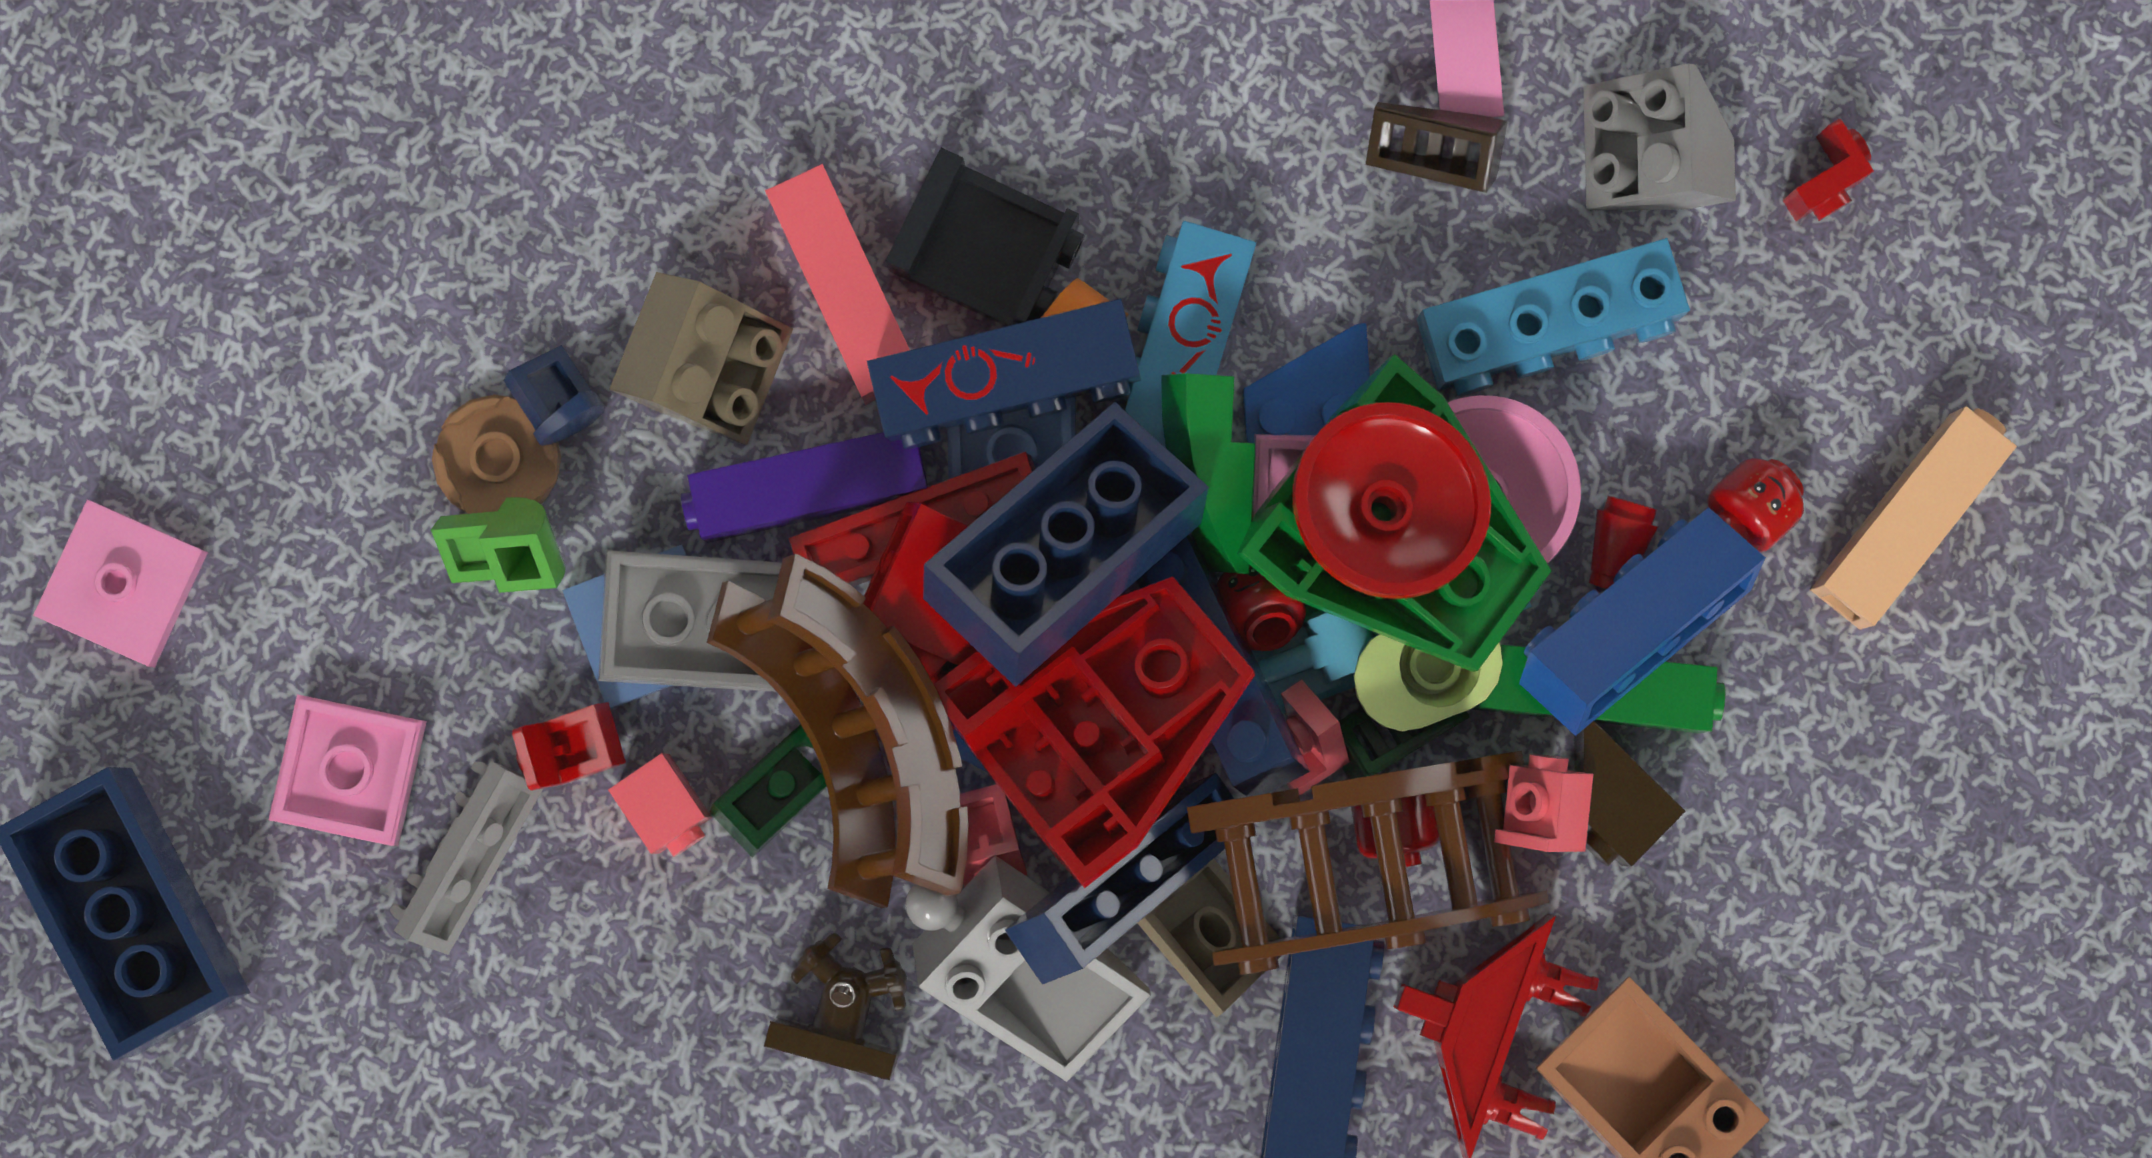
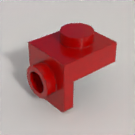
[1783,119,1874,221]
[512,702,626,791]

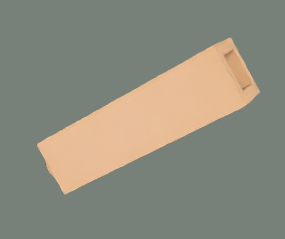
[1810,406,2017,630]

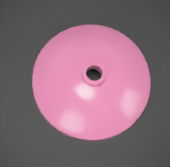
[1448,395,1581,564]

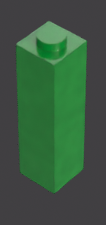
[1472,644,1726,733]

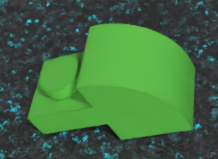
[431,497,566,593]

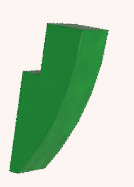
[1161,373,1255,574]

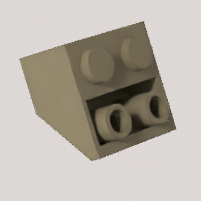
[609,272,793,445]

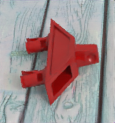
[1393,914,1599,1158]

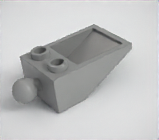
[906,855,1151,1082]

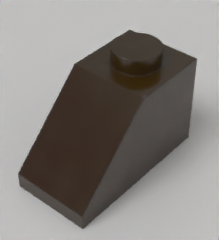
[1574,721,1686,867]

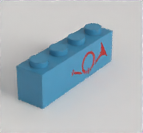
[1125,220,1257,448]

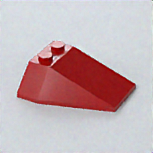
[934,577,1255,888]

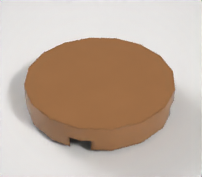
[432,394,561,514]

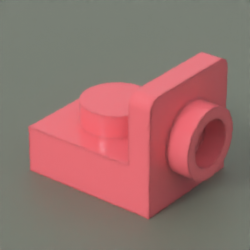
[1281,680,1350,795]
[960,784,1027,887]

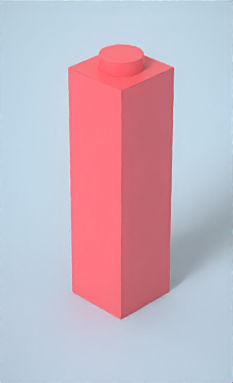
[765,164,910,405]

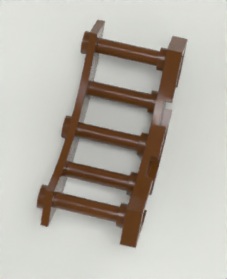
[707,554,968,908]
[1187,750,1549,974]

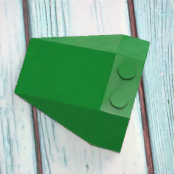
[1237,354,1552,672]

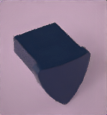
[503,345,605,446]

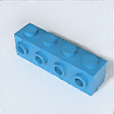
[1416,238,1690,396]

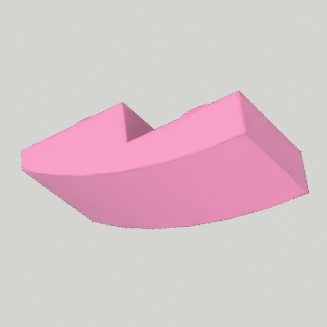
[1430,0,1504,117]

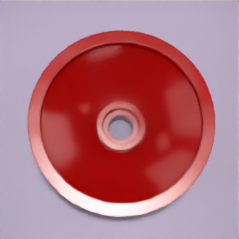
[1293,402,1491,599]

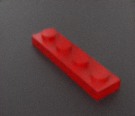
[789,451,1035,587]

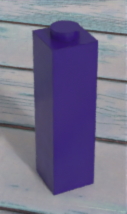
[681,432,928,543]

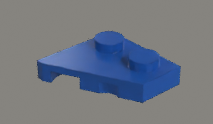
[1243,323,1370,443]

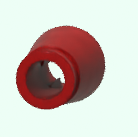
[1588,495,1659,589]

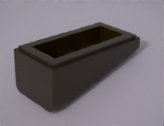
[1365,102,1507,193]

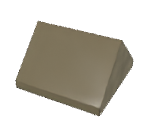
[1138,859,1281,1018]

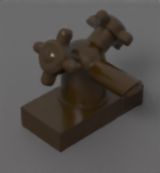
[764,933,907,1081]

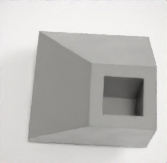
[1583,63,1736,210]

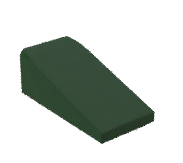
[709,724,827,858]

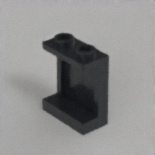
[885,147,1085,327]

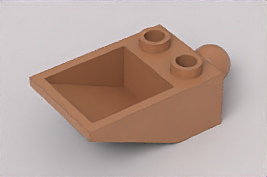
[1536,977,1770,1158]

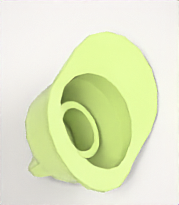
[1354,634,1503,731]

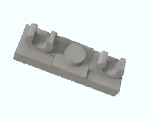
[390,761,544,955]

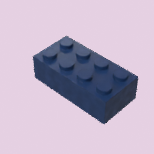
[923,402,1209,687]
[0,767,251,1061]

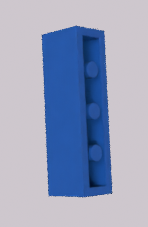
[1519,507,1766,736]

